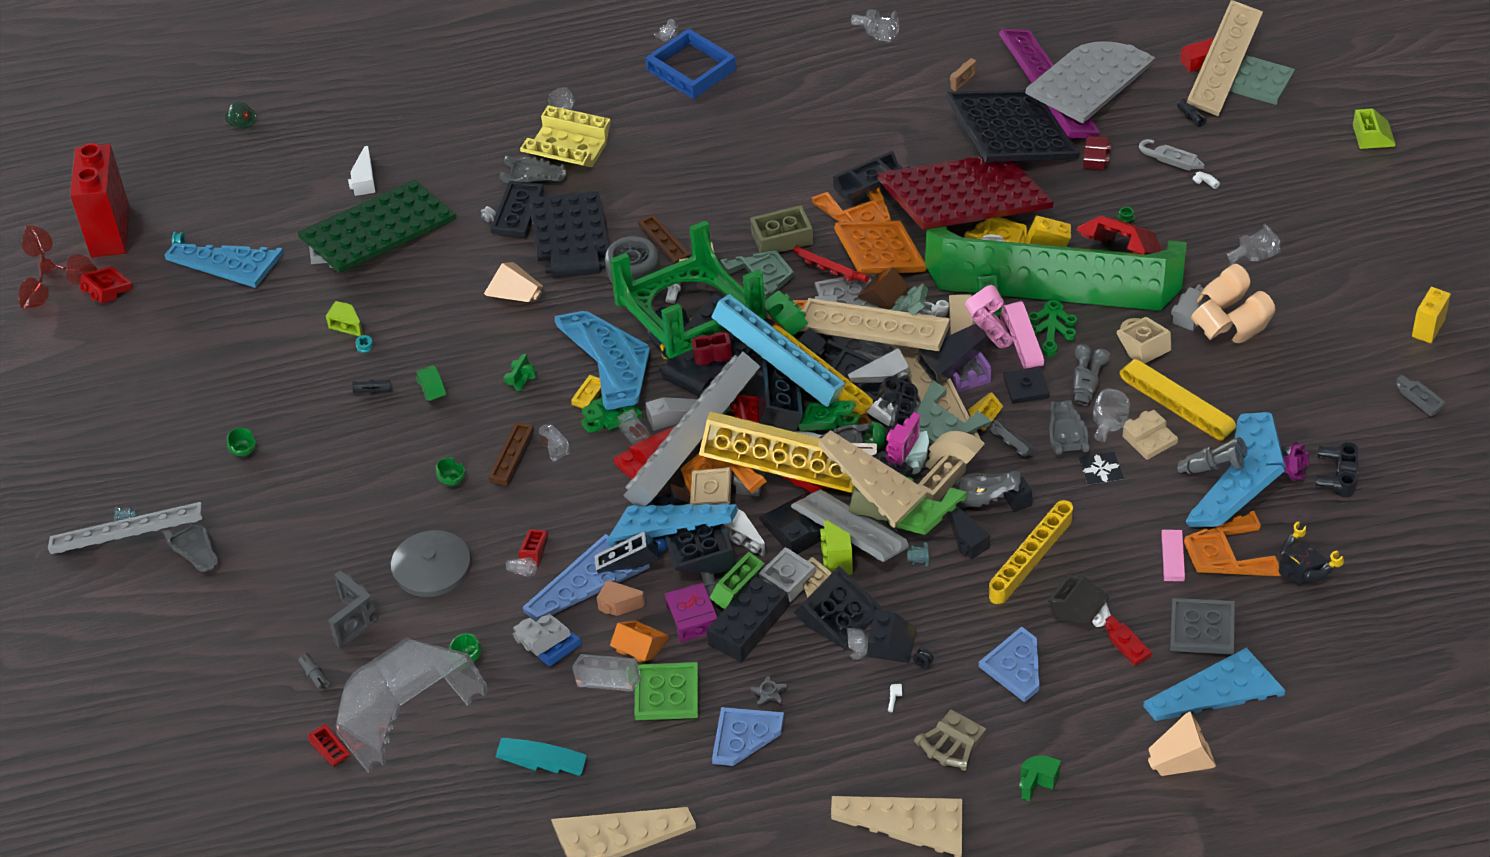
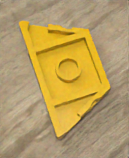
[964,217,1027,243]

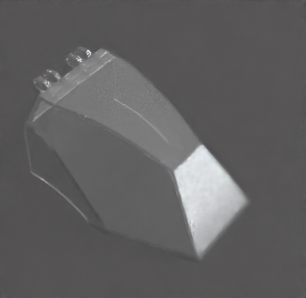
[336,637,487,773]

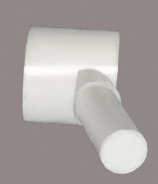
[888,684,902,712]

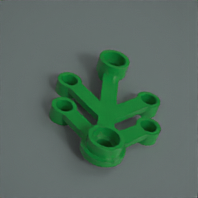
[1028,300,1077,357]

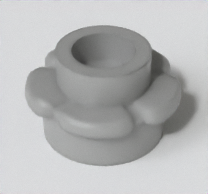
[481,206,496,222]

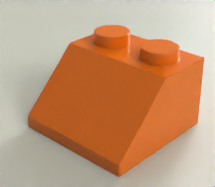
[610,620,670,663]

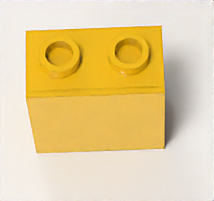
[1024,215,1071,247]
[1412,287,1451,343]

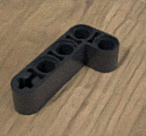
[878,376,918,448]

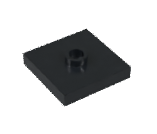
[1003,366,1050,404]

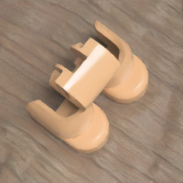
[1191,264,1275,343]

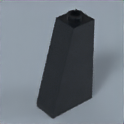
[918,324,987,385]

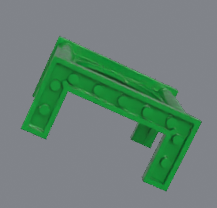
[609,221,766,359]

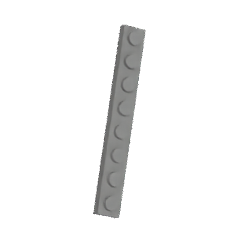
[48,502,204,554]

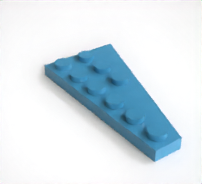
[165,243,284,288]
[1143,648,1285,721]

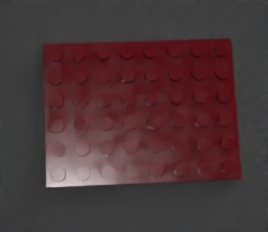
[878,156,1054,230]

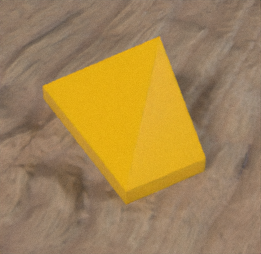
[968,392,1003,432]

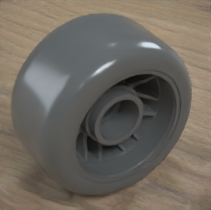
[605,236,660,282]

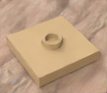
[690,467,732,505]

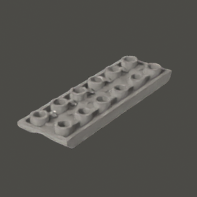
[791,490,909,562]

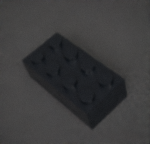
[755,358,803,431]
[707,576,788,663]

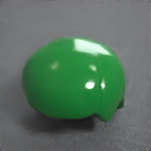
[864,422,887,451]
[227,428,256,457]
[436,457,466,486]
[449,633,482,666]

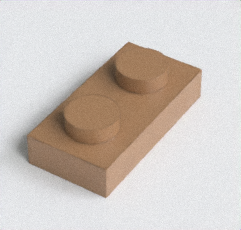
[950,58,976,91]

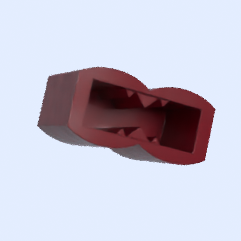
[1083,135,1111,170]
[691,332,733,365]

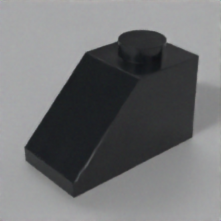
[1004,477,1032,512]

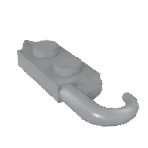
[1139,139,1204,171]

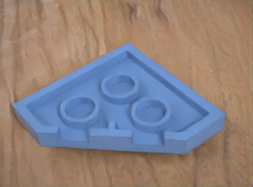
[979,627,1039,702]
[712,707,784,766]

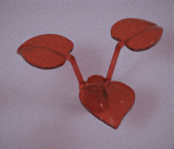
[18,225,97,309]

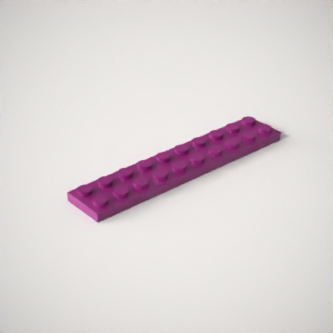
[999,29,1100,138]

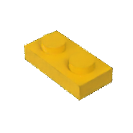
[571,375,601,409]

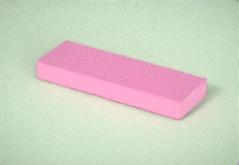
[1161,530,1185,581]

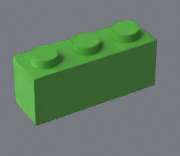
[709,552,765,609]

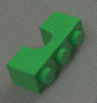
[765,290,808,336]

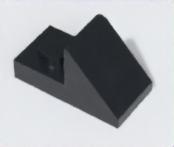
[652,484,691,506]

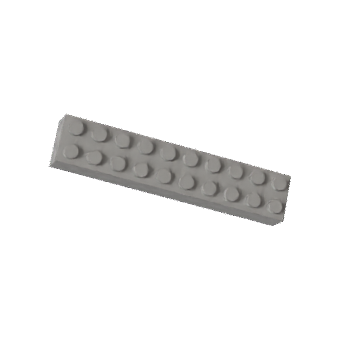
[623,352,760,506]

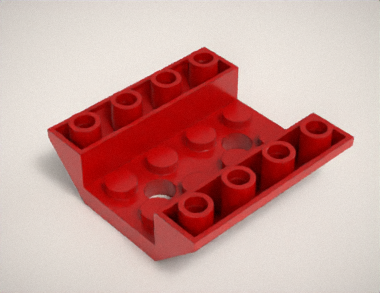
[1077,216,1162,255]

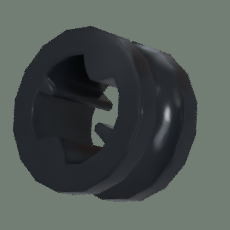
[913,648,934,669]

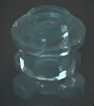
[114,506,137,522]
[907,542,929,567]

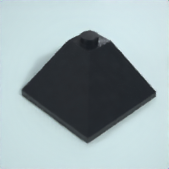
[759,491,824,554]
[664,524,737,573]
[794,566,883,649]

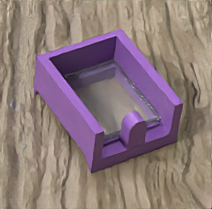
[950,352,991,393]

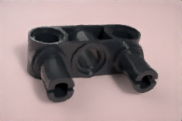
[1316,442,1359,498]

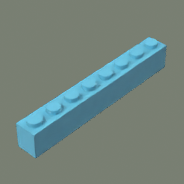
[711,294,845,407]

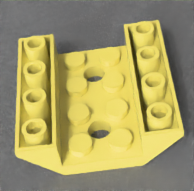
[520,105,611,167]

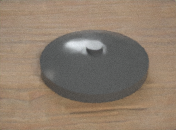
[391,530,471,597]

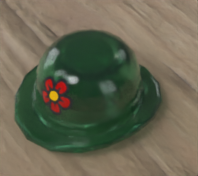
[225,101,256,128]

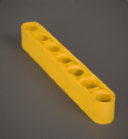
[772,326,873,415]
[1120,359,1236,441]
[989,500,1073,604]

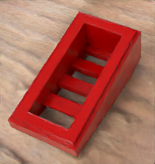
[518,529,548,566]
[308,723,350,767]

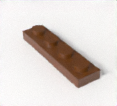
[638,214,690,264]
[488,422,534,486]

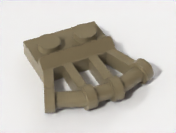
[914,710,986,771]

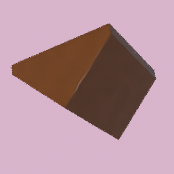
[858,267,909,310]

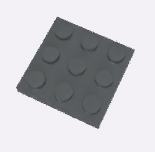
[1170,598,1235,654]

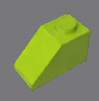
[326,301,363,336]

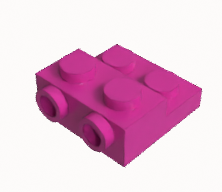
[886,412,921,466]

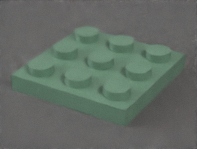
[1230,56,1295,105]

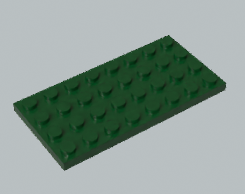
[298,179,456,273]

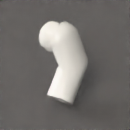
[1193,171,1220,189]
[1092,600,1111,627]

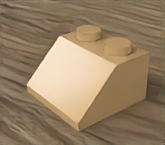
[1117,317,1171,364]

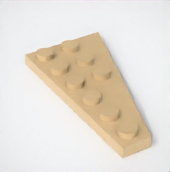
[818,430,928,528]
[831,796,962,857]
[551,807,696,857]

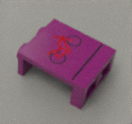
[664,583,717,643]

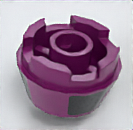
[1280,442,1309,481]

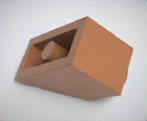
[597,580,645,616]

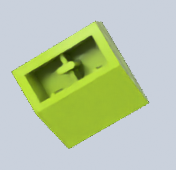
[1353,109,1395,149]
[820,520,853,575]

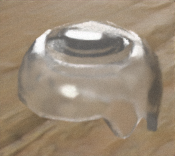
[654,18,678,42]
[548,87,575,110]
[847,628,868,660]

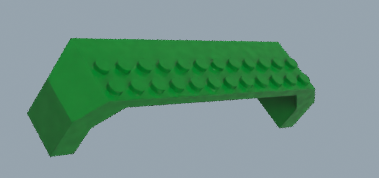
[925,226,1187,311]

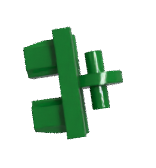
[503,354,537,391]

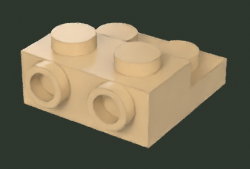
[1123,410,1178,460]

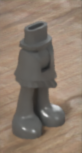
[1073,344,1110,406]
[1177,437,1247,474]

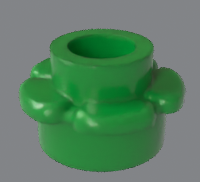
[1117,207,1135,223]

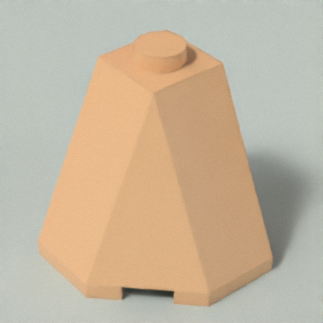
[484,262,543,302]
[1148,712,1216,776]

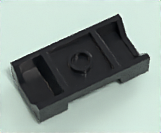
[833,151,911,205]
[822,340,883,404]

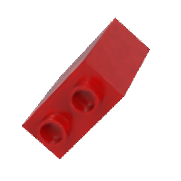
[70,143,130,258]

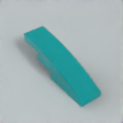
[495,738,587,776]

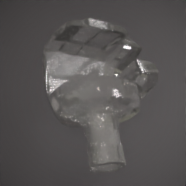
[851,9,899,42]
[1226,224,1281,264]
[1093,388,1130,442]

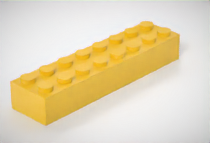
[699,411,862,493]

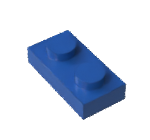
[537,630,581,667]

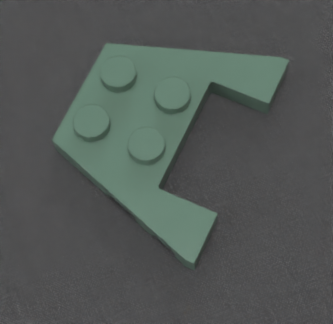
[720,250,794,300]
[872,284,928,344]
[916,380,991,444]

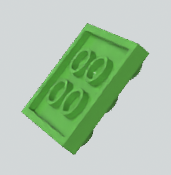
[635,662,698,720]

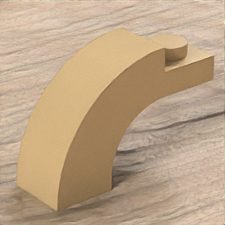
[925,431,985,469]

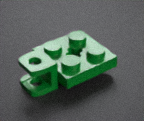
[581,398,642,433]
[798,401,860,431]

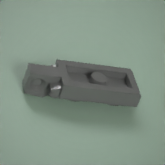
[1395,375,1446,417]
[989,419,1038,457]

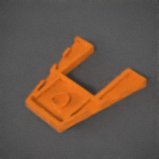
[812,187,891,222]
[681,454,767,496]
[1184,511,1281,576]

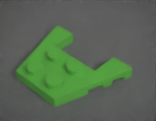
[888,477,967,535]

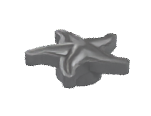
[751,676,787,707]

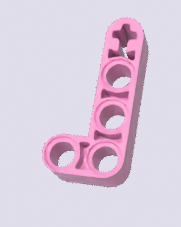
[965,285,1013,348]
[1000,301,1044,369]

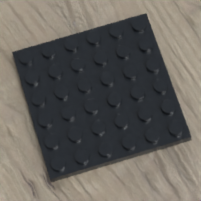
[946,90,1080,162]

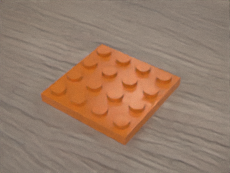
[834,221,926,274]

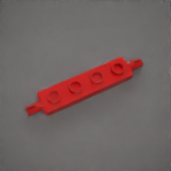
[794,246,870,283]

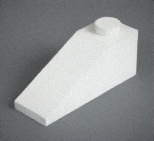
[348,146,376,196]

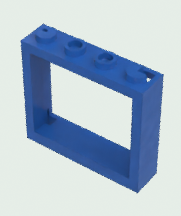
[645,28,736,99]

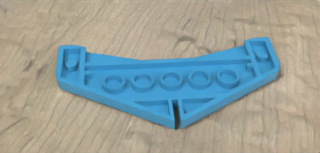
[555,311,650,410]
[1186,412,1286,527]

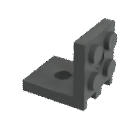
[328,570,377,649]

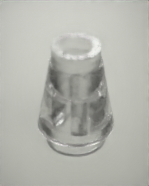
[506,558,537,577]

